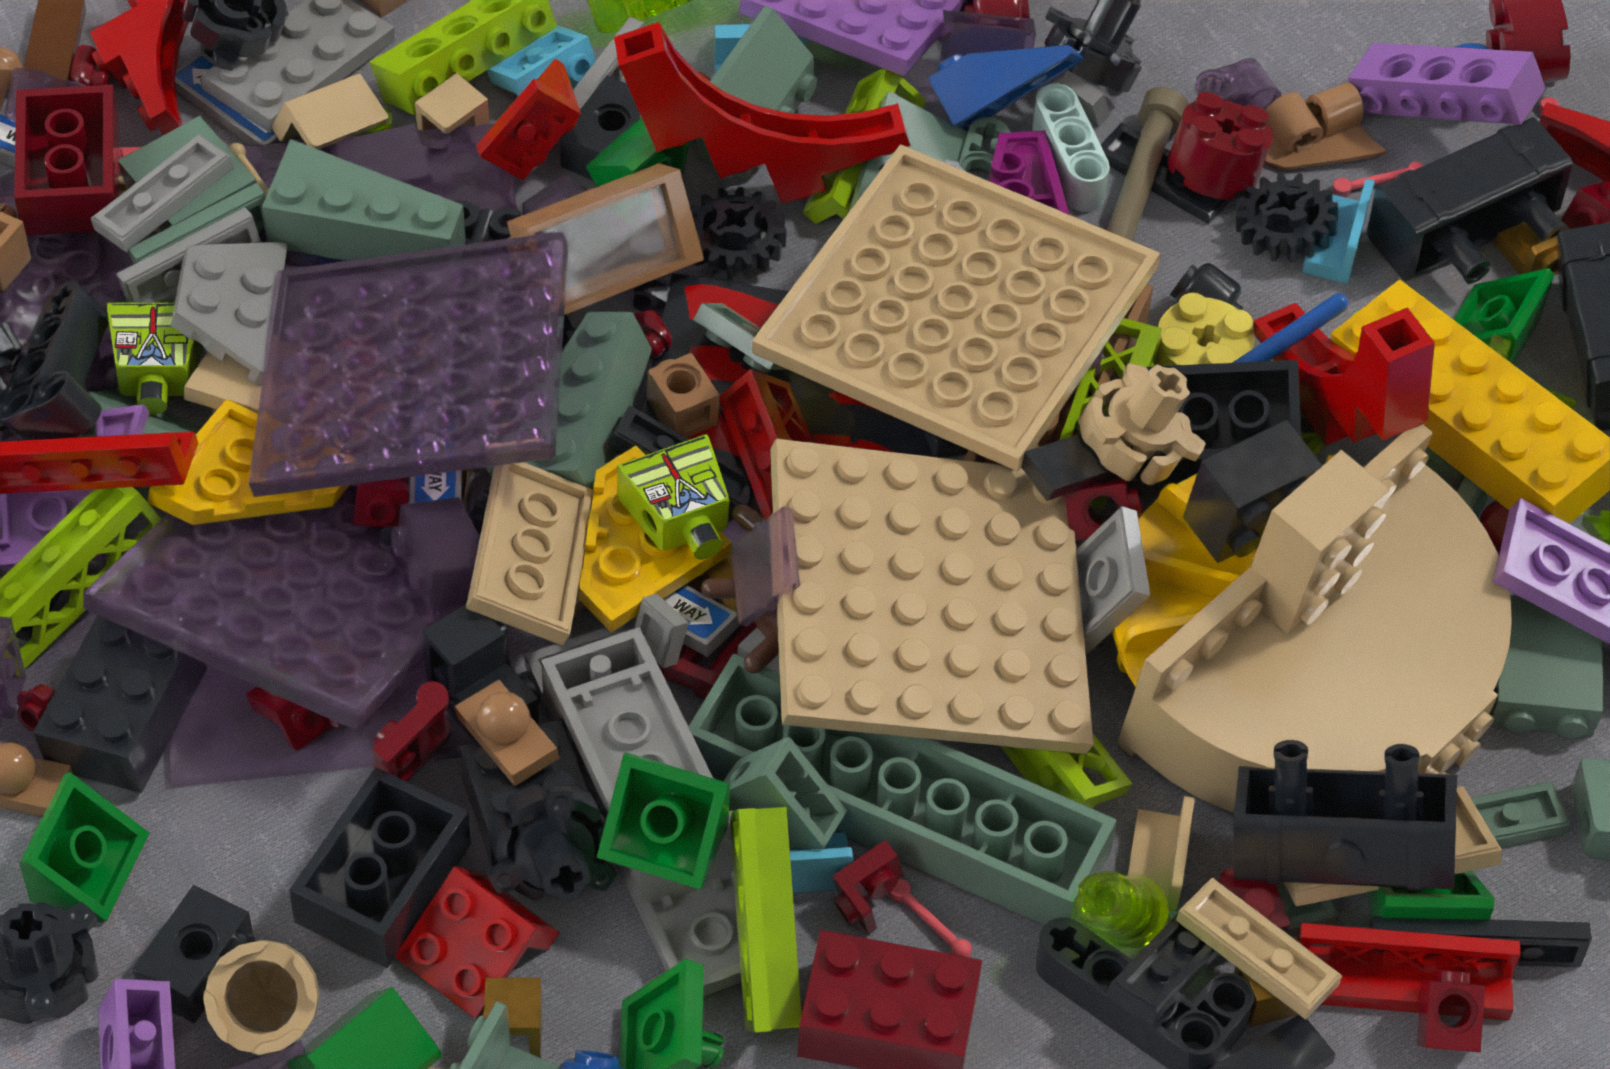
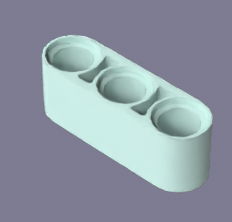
[1032,83,1110,213]

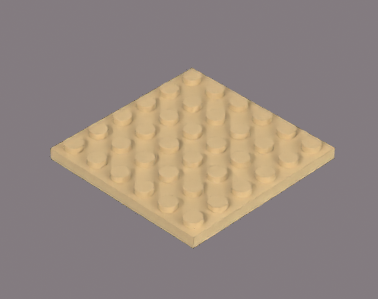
[752,144,1160,472]
[770,439,1094,754]

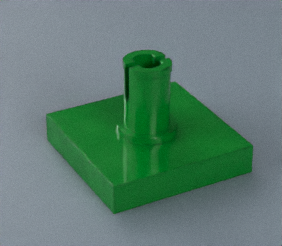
[619,959,724,1069]

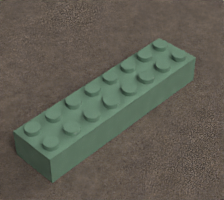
[688,653,1117,925]

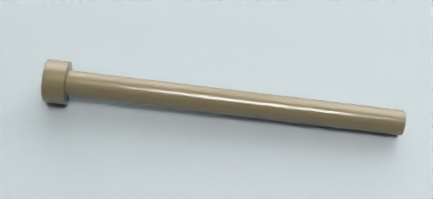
[1107,87,1189,241]

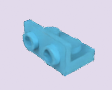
[487,25,596,96]

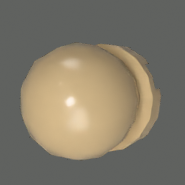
[203,940,320,1055]

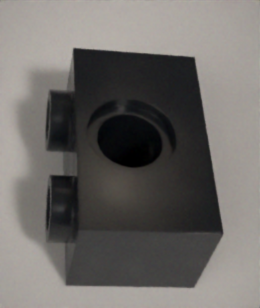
[560,75,641,181]
[133,885,255,1024]

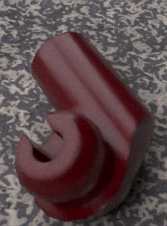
[69,45,109,87]
[633,310,672,359]

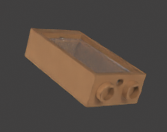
[507,163,704,320]

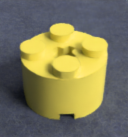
[1155,293,1255,366]

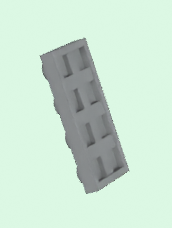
[201,0,395,133]

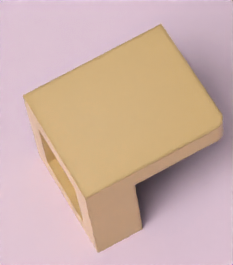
[415,73,490,139]

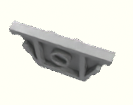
[171,242,288,386]

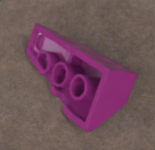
[989,130,1070,215]

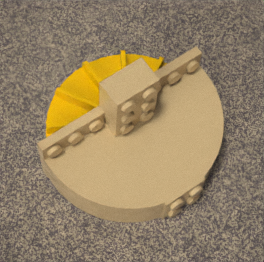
[1112,424,1512,813]

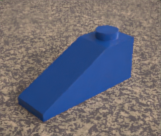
[928,45,1084,131]

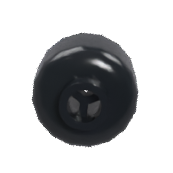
[1170,263,1244,310]

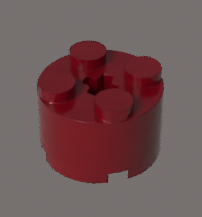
[1486,0,1571,84]
[1167,92,1273,200]

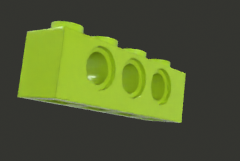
[370,0,557,115]

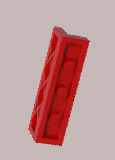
[719,369,814,525]
[0,432,198,494]
[1297,923,1520,1020]

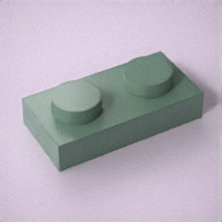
[693,303,786,373]

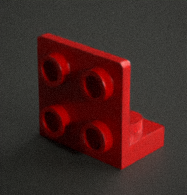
[476,59,581,180]
[396,867,560,1018]

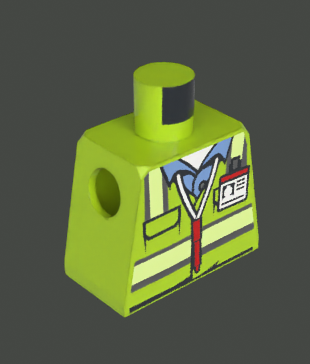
[107,303,203,415]
[617,434,729,559]

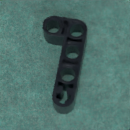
[0,280,109,441]
[1035,917,1254,1069]

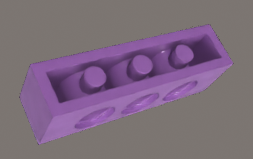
[1348,43,1546,125]
[98,979,175,1069]

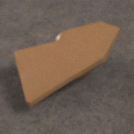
[1265,82,1386,171]

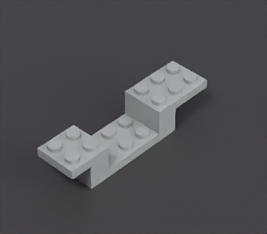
[524,626,742,996]

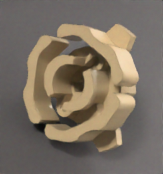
[1078,364,1206,485]

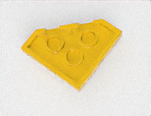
[148,399,359,525]
[579,445,732,633]

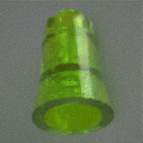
[1075,871,1168,948]

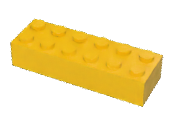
[1330,279,1610,524]

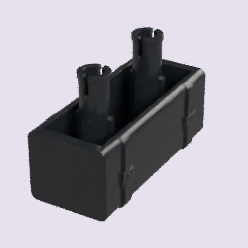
[1367,117,1573,284]
[1557,222,1610,431]
[1233,740,1457,891]

